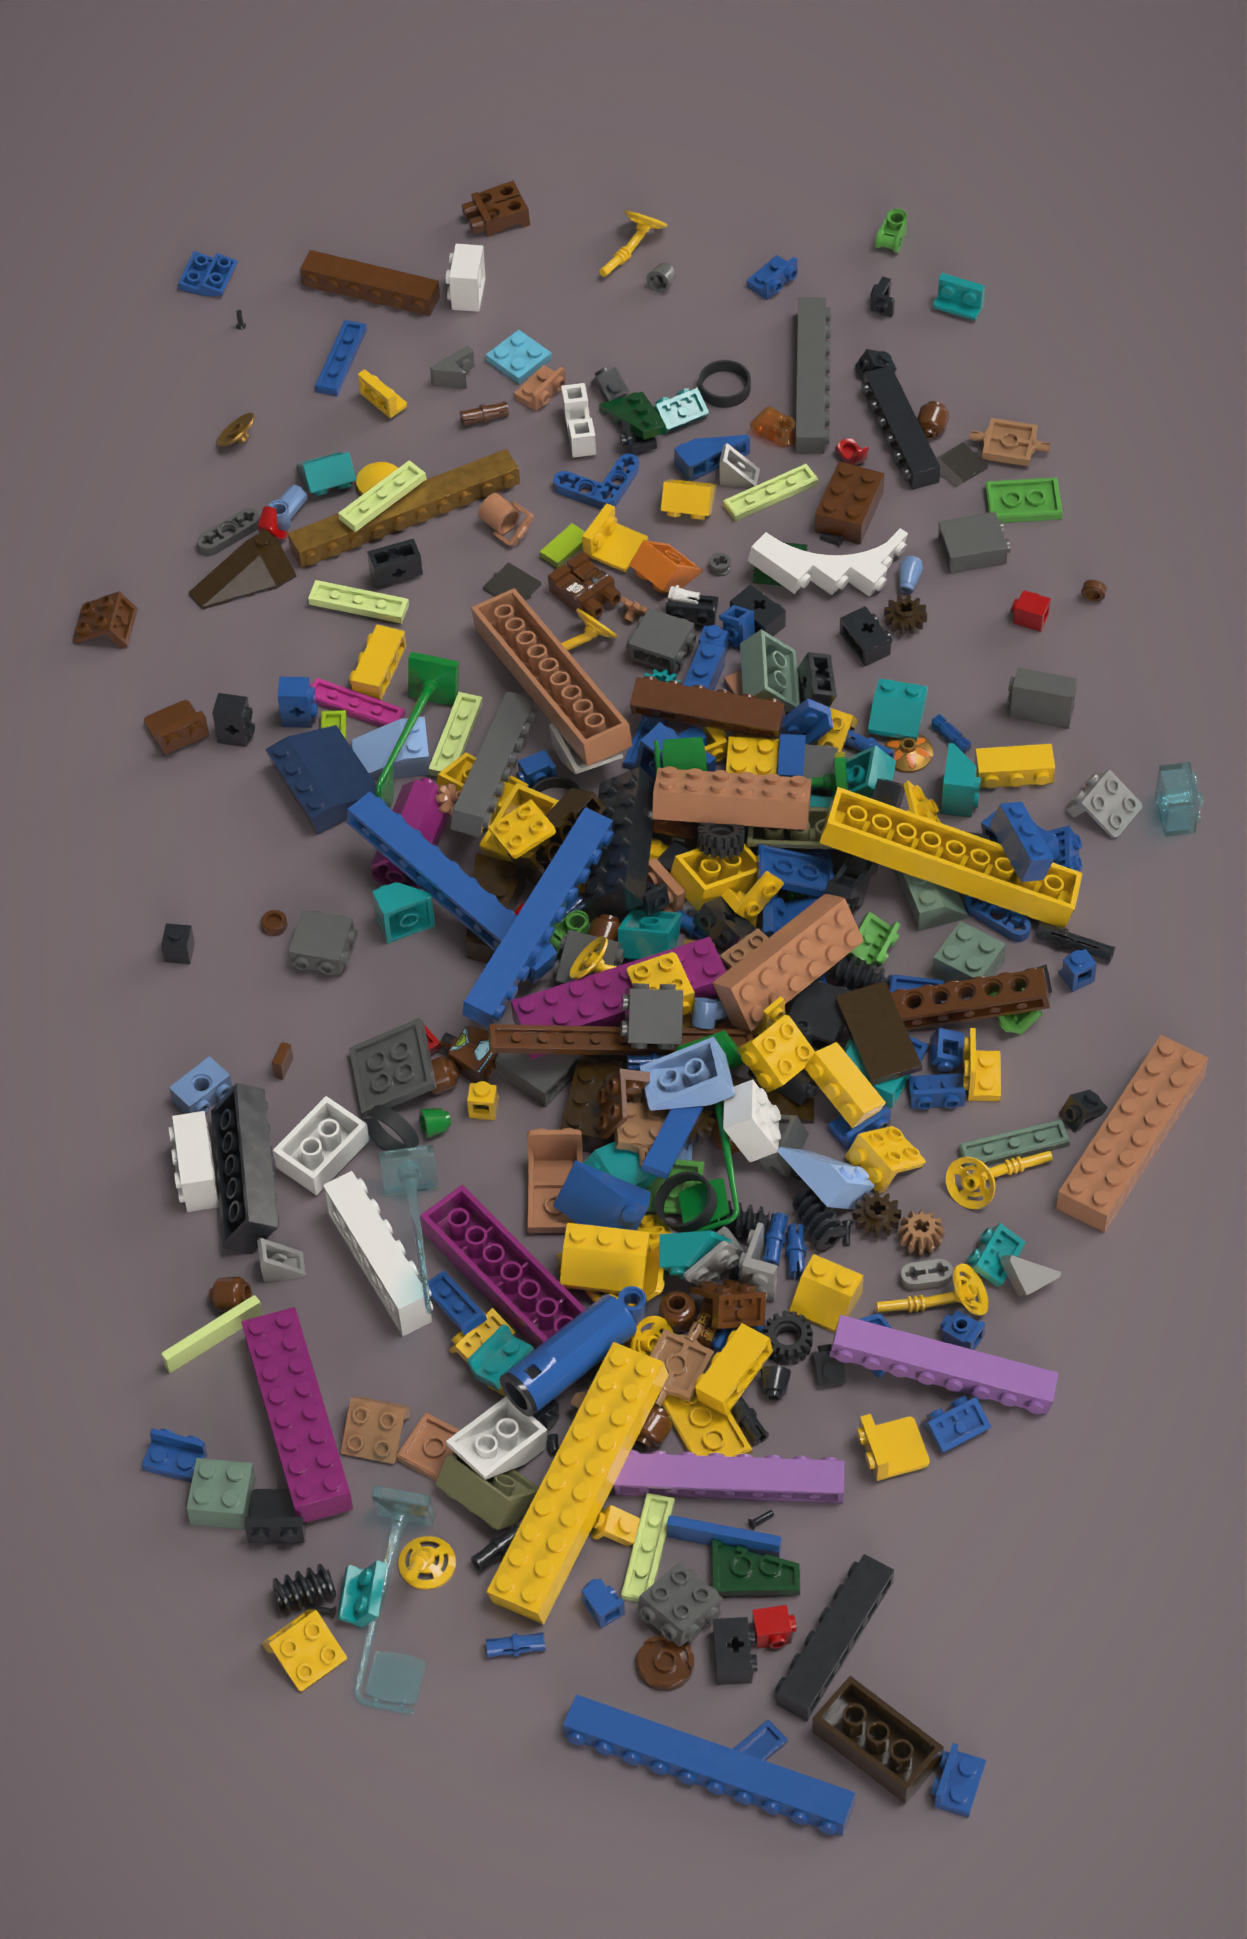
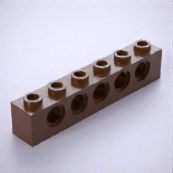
[890,968,1050,1031]

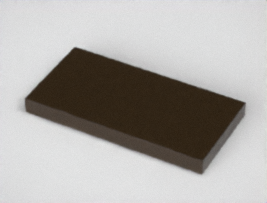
[835,981,922,1085]

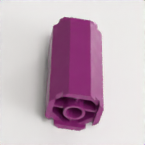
[371,777,449,889]

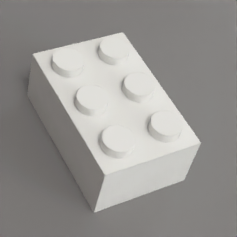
[273,1096,369,1195]
[169,1111,219,1212]

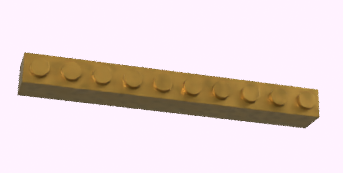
[288,449,520,568]

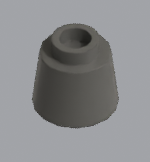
[647,263,675,293]

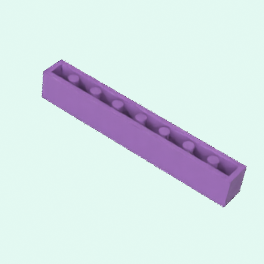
[829,1315,1059,1414]
[615,1450,844,1503]

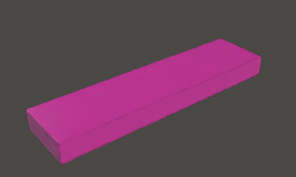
[311,678,406,727]

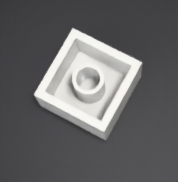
[446,244,486,312]
[723,1079,781,1162]

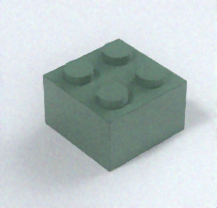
[932,921,1006,982]
[187,1458,256,1529]

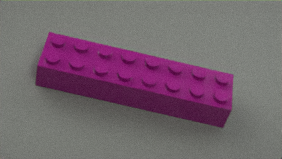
[511,937,726,1060]
[420,1184,586,1348]
[241,1307,353,1523]

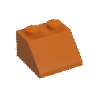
[629,540,702,594]

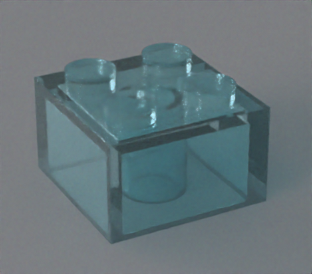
[1155,762,1203,837]

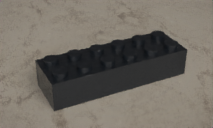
[584,767,655,916]
[211,1083,279,1254]

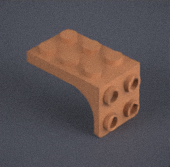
[527,1128,583,1233]

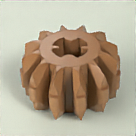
[898,1208,945,1257]

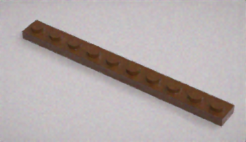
[488,1024,753,1056]

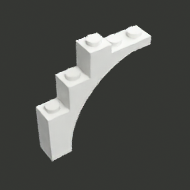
[748,528,908,597]

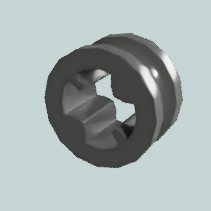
[709,553,731,577]

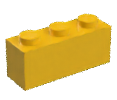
[349,625,406,701]
[975,744,1055,788]
[804,1042,886,1128]
[695,1323,773,1416]

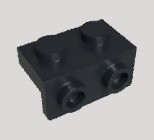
[666,595,719,625]

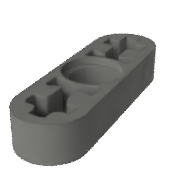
[197,509,259,556]

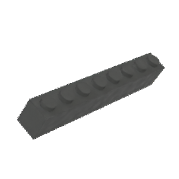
[796,297,831,454]
[450,691,537,837]

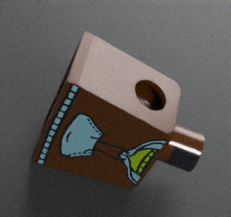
[440,1026,498,1083]

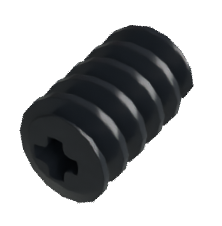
[832,954,892,990]
[792,1189,846,1250]
[711,1200,770,1238]
[273,1564,337,1613]

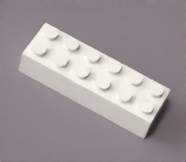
[323,1171,433,1336]

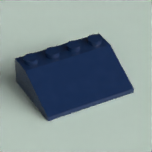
[265,725,376,835]

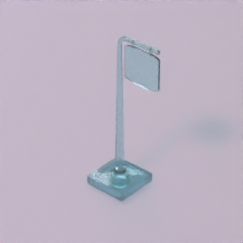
[379,1145,439,1314]
[354,1485,435,1714]

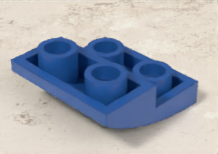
[177,251,238,296]

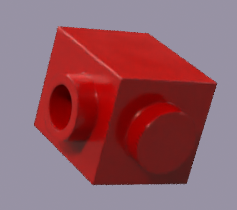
[1011,590,1051,632]
[752,1605,796,1649]

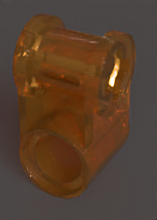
[750,406,796,448]

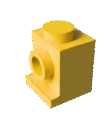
[467,1081,499,1120]

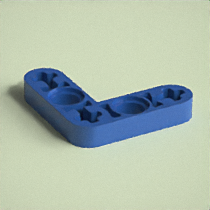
[553,454,639,509]
[964,895,1031,942]

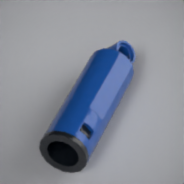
[499,1286,646,1417]

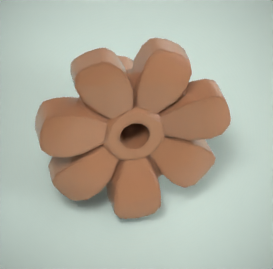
[620,597,648,622]
[436,784,461,816]

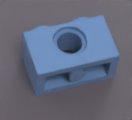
[169,1056,233,1114]

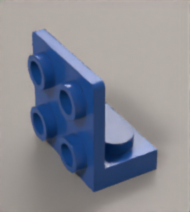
[763,894,820,938]

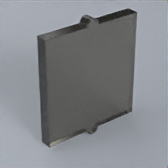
[936,442,988,488]
[483,562,542,601]

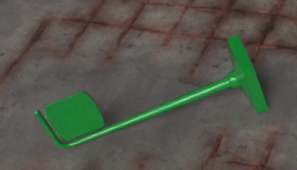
[375,652,459,808]
[654,737,848,795]
[675,1030,745,1232]

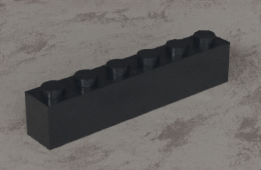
[861,366,940,490]
[775,1554,894,1722]

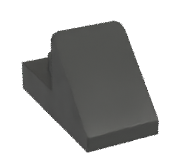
[430,346,475,389]

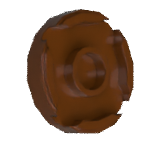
[637,1634,694,1691]

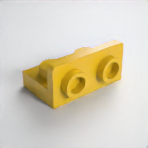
[357,369,407,419]
[449,1308,515,1362]

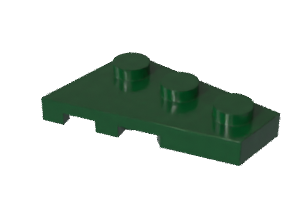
[598,391,667,440]
[712,1538,800,1596]

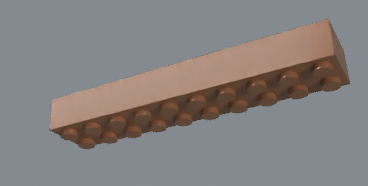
[471,588,632,766]

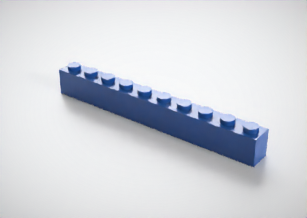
[346,791,557,984]
[462,807,614,1027]
[563,1694,855,1836]

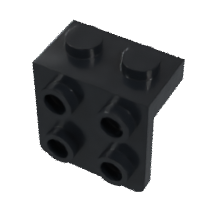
[245,1489,306,1543]

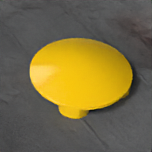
[356,462,398,495]

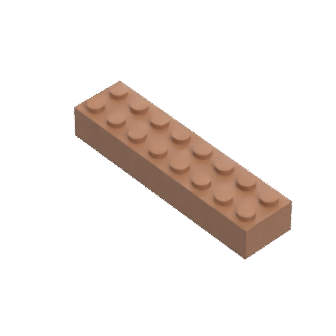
[1056,1035,1209,1233]

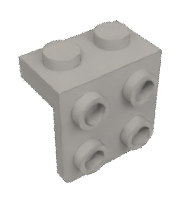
[1066,769,1142,838]
[738,1222,777,1303]
[683,1226,746,1286]

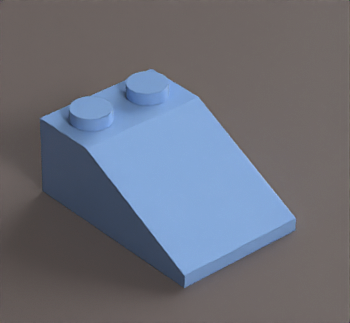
[352,717,430,780]
[640,1037,735,1111]
[777,1147,874,1210]

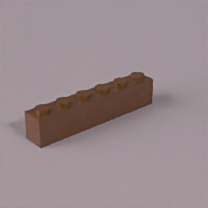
[300,250,440,316]
[630,676,786,740]

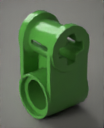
[875,208,907,253]
[545,910,590,959]

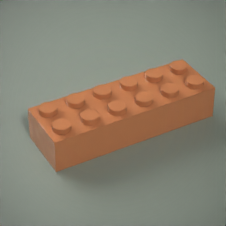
[652,766,812,830]
[712,893,864,1031]

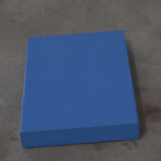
[756,844,834,897]

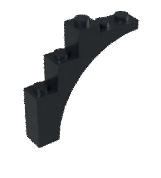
[825,778,905,909]

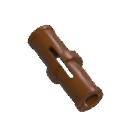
[459,401,509,426]

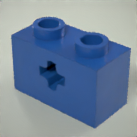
[277,677,318,728]

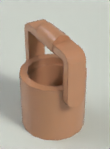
[478,493,534,547]

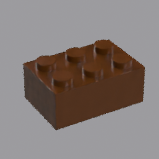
[815,461,884,544]

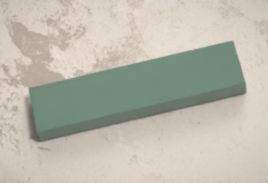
[958,1119,1070,1171]

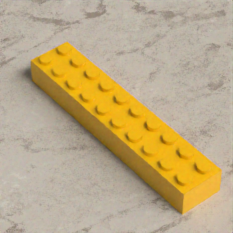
[819,787,1083,929]
[487,1342,668,1625]

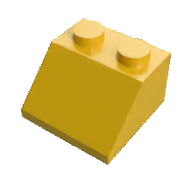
[661,479,717,520]
[789,1254,864,1333]

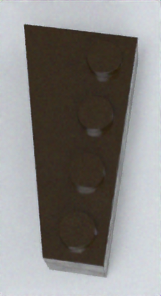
[507,788,606,885]
[466,853,526,964]

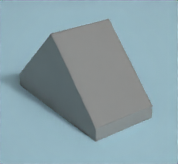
[720,443,760,489]
[257,1238,306,1283]
[1000,1255,1061,1296]

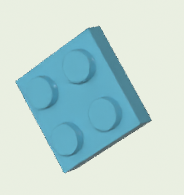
[486,329,552,384]

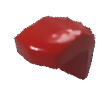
[835,438,869,465]
[257,506,288,540]

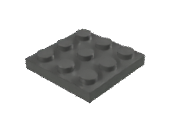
[349,1018,437,1116]

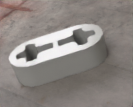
[901,1259,953,1291]

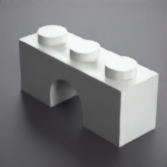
[561,383,596,458]

